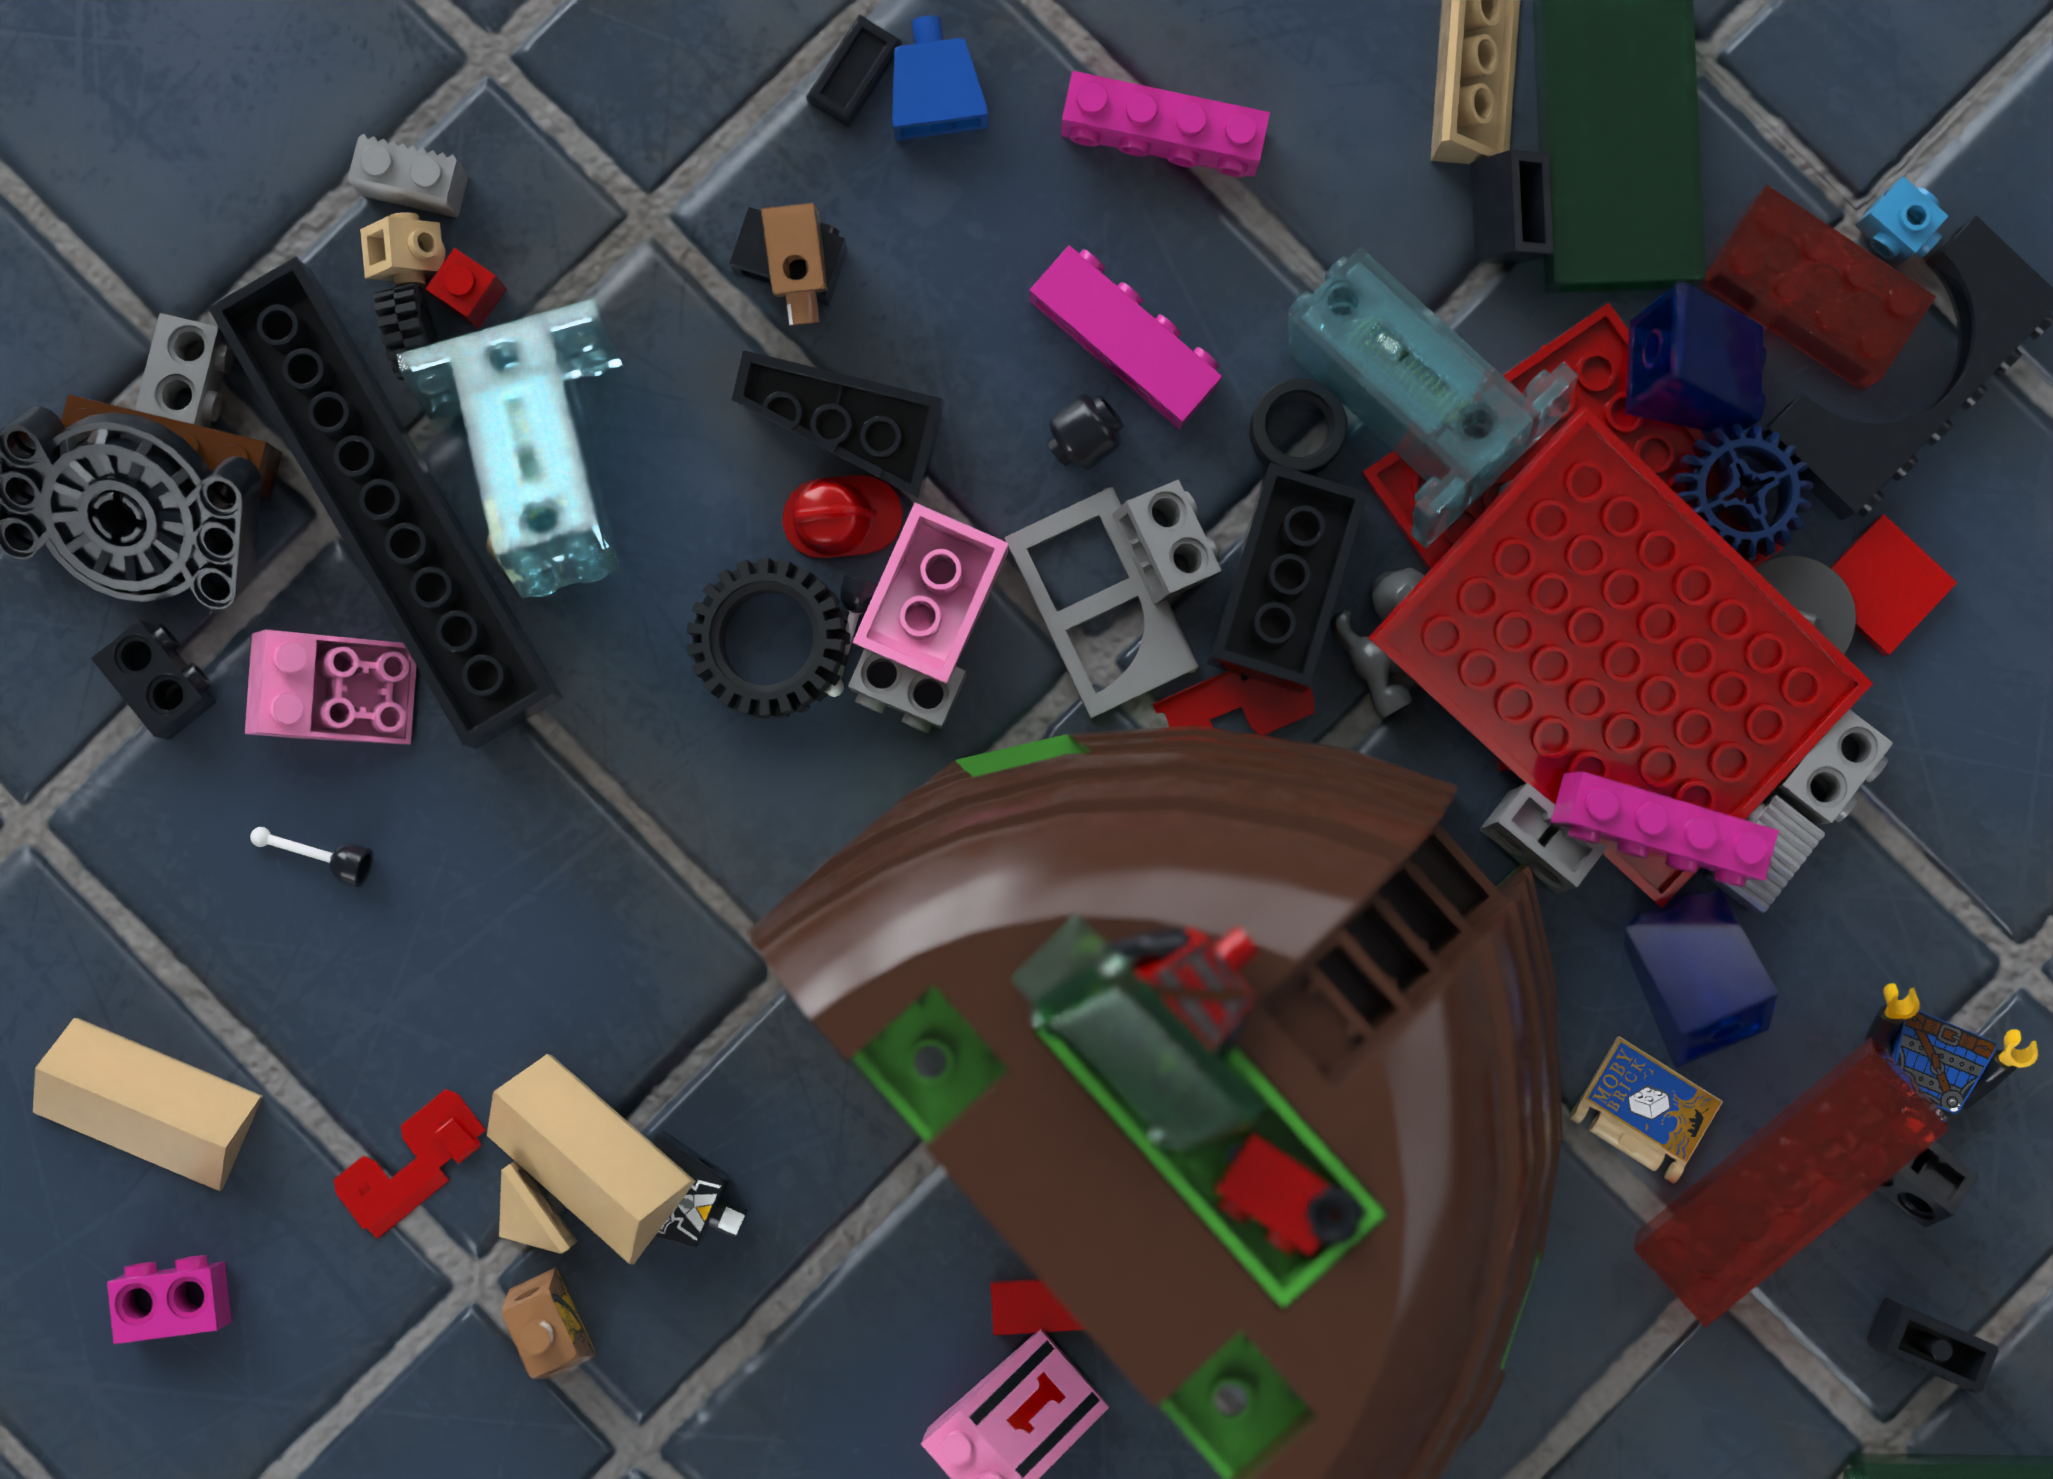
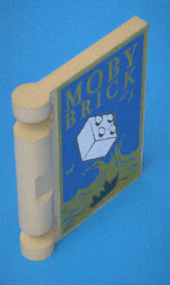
[1569,1036,1723,1184]

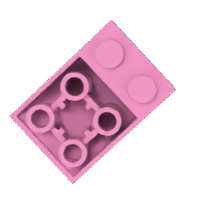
[245,630,416,745]

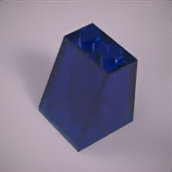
[1626,282,1767,435]
[1624,889,1778,1068]

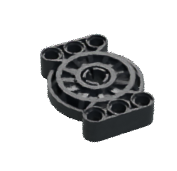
[0,406,262,610]

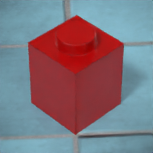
[426,248,507,330]

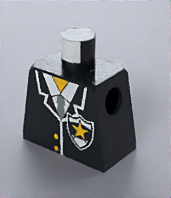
[653,1131,748,1247]

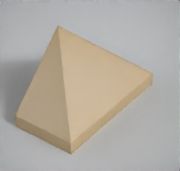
[499,1161,578,1254]

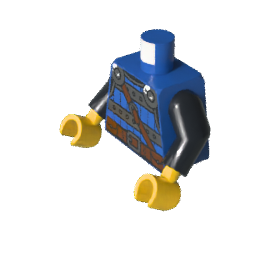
[1865,983,2038,1129]

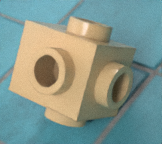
[360,212,445,288]

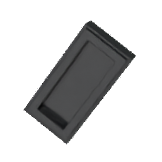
[806,14,902,128]

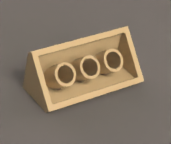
[1430,0,1520,164]
[33,1018,263,1191]
[487,1054,696,1264]

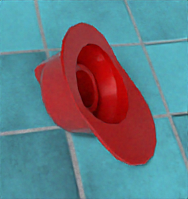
[782,475,903,558]

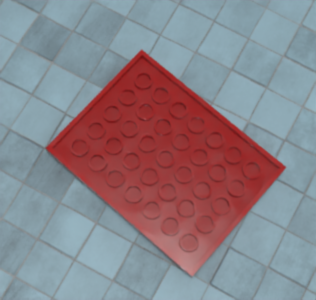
[1368,406,1873,908]

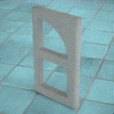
[1004,487,1199,719]

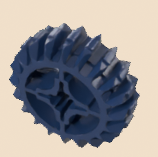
[1673,424,1814,562]

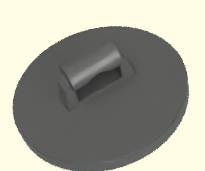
[1755,556,1856,654]

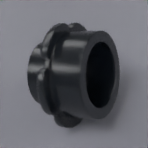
[1306,1186,1364,1244]

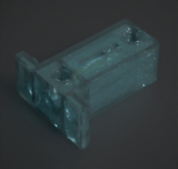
[1288,248,1578,548]
[396,298,622,598]

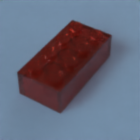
[1697,185,1936,391]

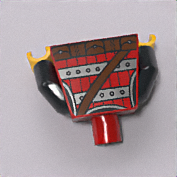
[1074,926,1260,1088]

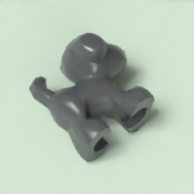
[1330,568,1424,718]

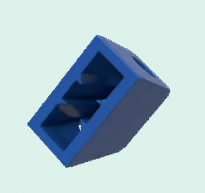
[892,15,988,141]

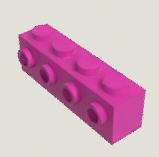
[1061,71,1270,177]
[1550,772,1779,887]

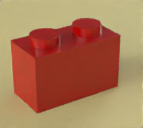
[1212,1130,1340,1256]

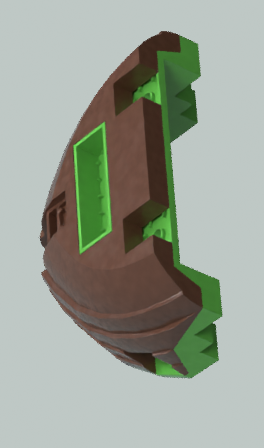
[748,725,1563,1479]

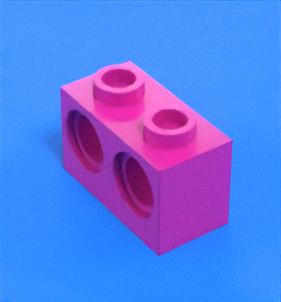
[107,1255,232,1344]

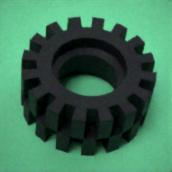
[374,282,442,381]

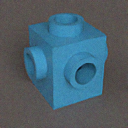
[1854,176,1948,265]

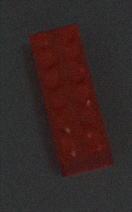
[1634,1037,1949,1328]

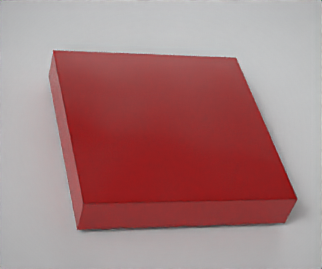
[1830,514,1957,656]

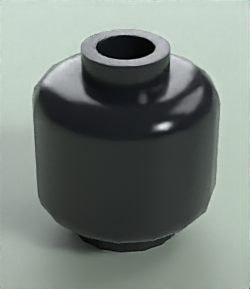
[1047,394,1124,470]

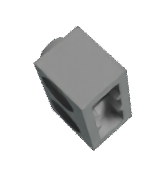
[135,313,235,428]
[1112,479,1222,605]
[848,648,967,734]
[1773,709,1893,825]
[1479,782,1607,894]

